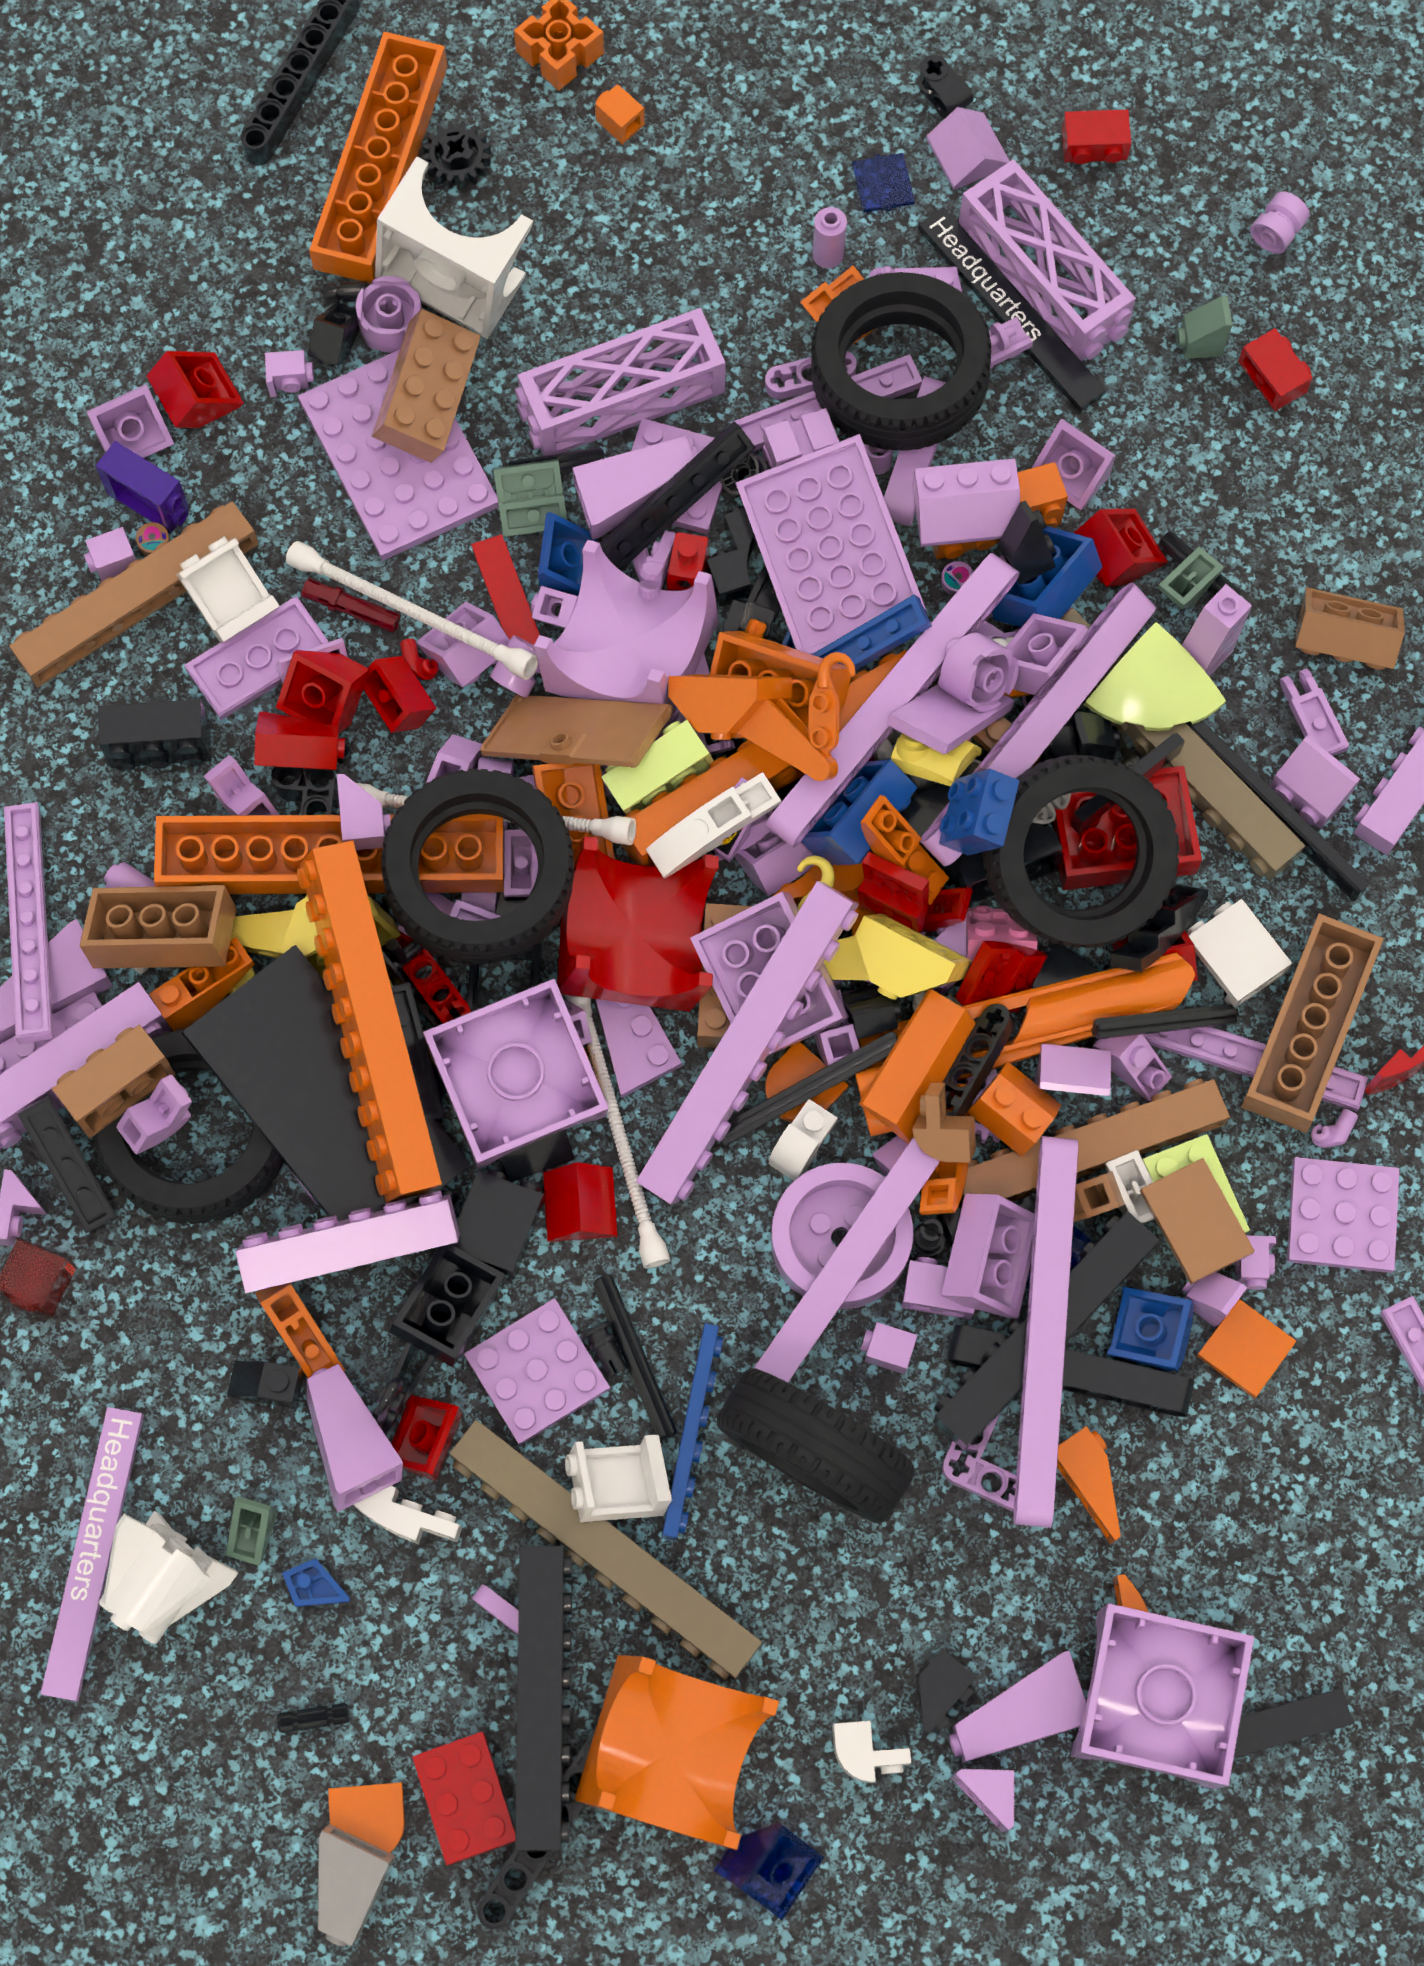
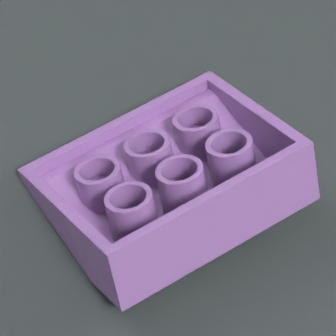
[690,891,850,1056]

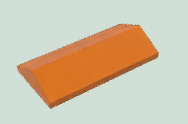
[532,763,615,859]
[859,989,976,1144]

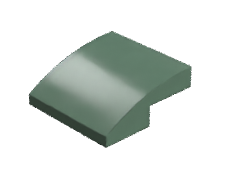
[493,459,567,537]

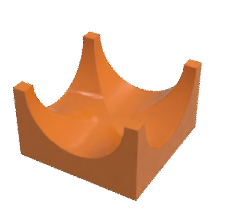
[574,1655,779,1850]

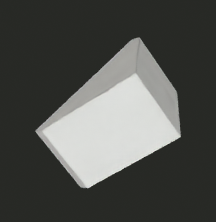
[1105,1150,1154,1224]

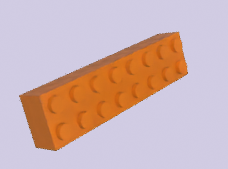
[309,32,447,284]

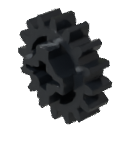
[422,121,491,189]

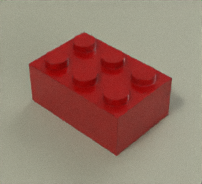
[412,1731,516,1866]

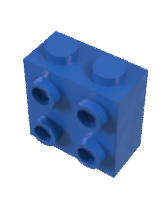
[939,769,1020,856]

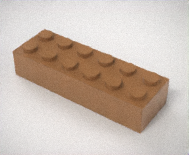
[1241,913,1384,1133]

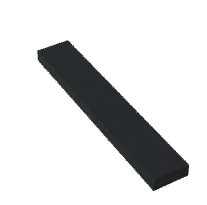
[600,421,756,571]

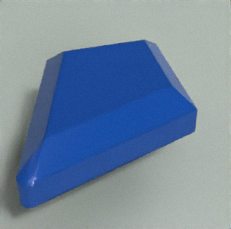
[282,1558,350,1607]

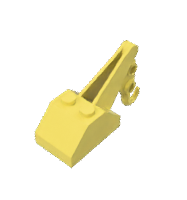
[797,855,972,1000]
[229,895,401,994]

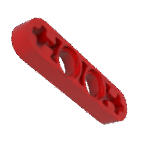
[395,933,473,1024]

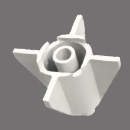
[98,1511,238,1644]

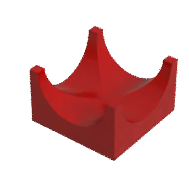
[557,836,719,1012]

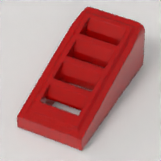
[923,887,973,932]

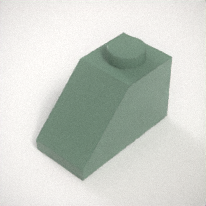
[1176,296,1232,359]

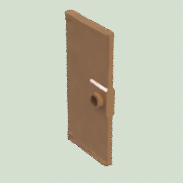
[480,694,673,768]

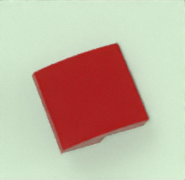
[857,852,929,933]
[955,941,1047,1012]
[1364,1045,1424,1095]

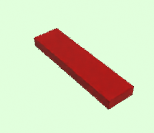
[471,534,540,645]

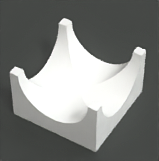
[375,157,533,339]

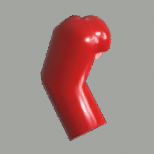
[400,639,439,681]

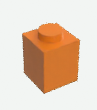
[595,84,645,144]

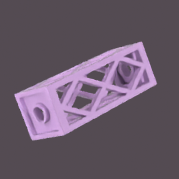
[958,159,1136,361]
[515,308,726,456]

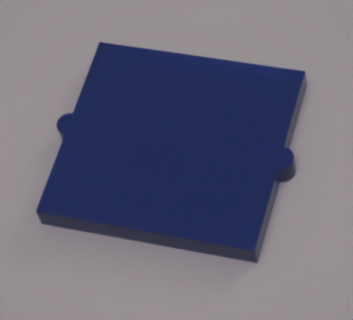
[852,153,915,213]

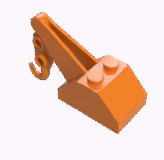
[668,652,855,781]

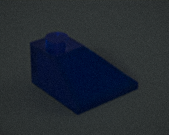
[714,1822,824,1920]

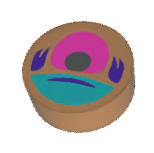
[136,522,170,556]

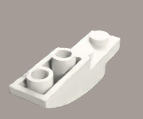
[646,772,781,879]
[353,1486,462,1545]

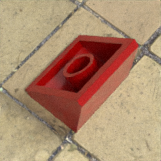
[543,1162,617,1242]
[391,1395,462,1481]

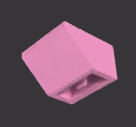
[965,905,1038,974]

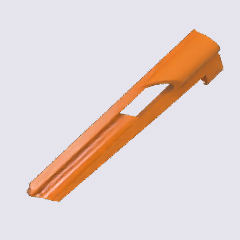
[855,953,1195,1137]

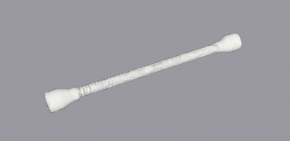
[286,541,538,680]
[356,783,636,845]
[565,995,670,1269]

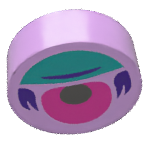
[941,561,973,596]

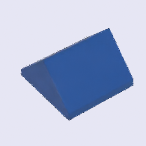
[538,512,598,596]

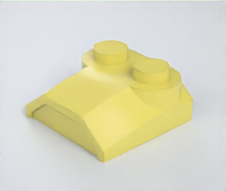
[890,733,981,786]

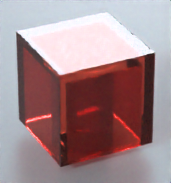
[0,1239,76,1317]

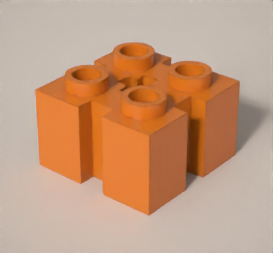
[514,0,604,91]

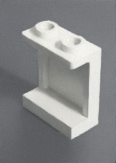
[176,536,280,642]
[1186,899,1292,1008]
[565,1435,672,1522]

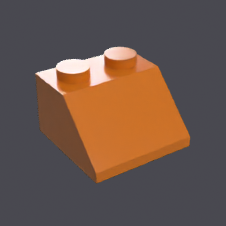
[967,1061,1062,1157]

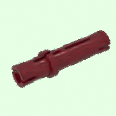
[301,577,401,634]

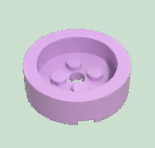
[771,1163,913,1309]

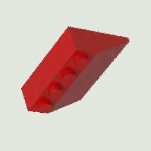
[1053,766,1202,891]

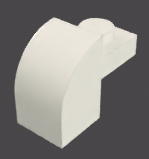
[769,1099,838,1181]
[832,1721,911,1783]

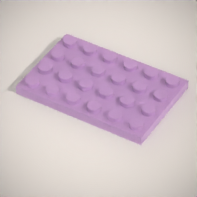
[298,349,499,561]
[736,434,927,654]

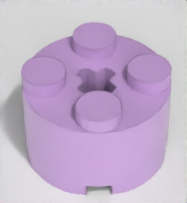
[356,276,422,353]
[938,633,1019,712]

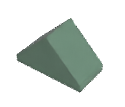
[1157,546,1224,609]
[226,1496,278,1566]

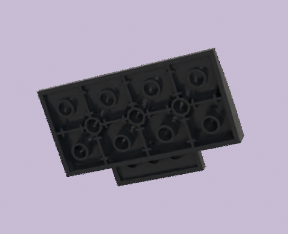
[181,945,470,1221]

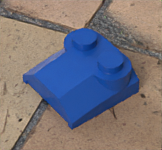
[1107,1287,1194,1372]

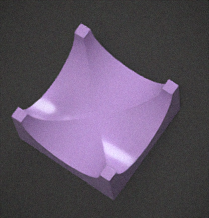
[534,540,719,727]
[423,979,609,1169]
[1071,1603,1254,1789]

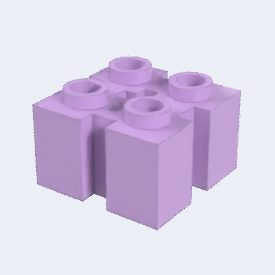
[762,408,839,469]

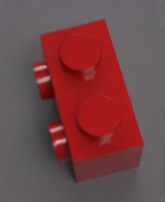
[1061,109,1131,164]
[1238,328,1313,411]
[363,656,437,733]

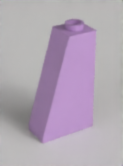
[572,436,698,540]
[1182,584,1252,677]
[0,919,113,1043]
[306,1364,403,1512]
[949,1651,1086,1763]

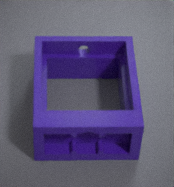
[95,441,190,534]

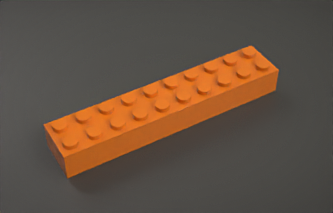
[622,649,927,867]
[154,814,504,894]
[297,841,442,1203]

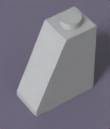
[318,1824,396,1947]

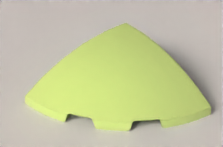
[1084,622,1226,731]

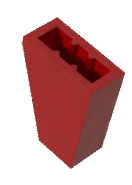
[254,711,345,770]

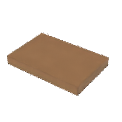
[1140,1158,1255,1285]

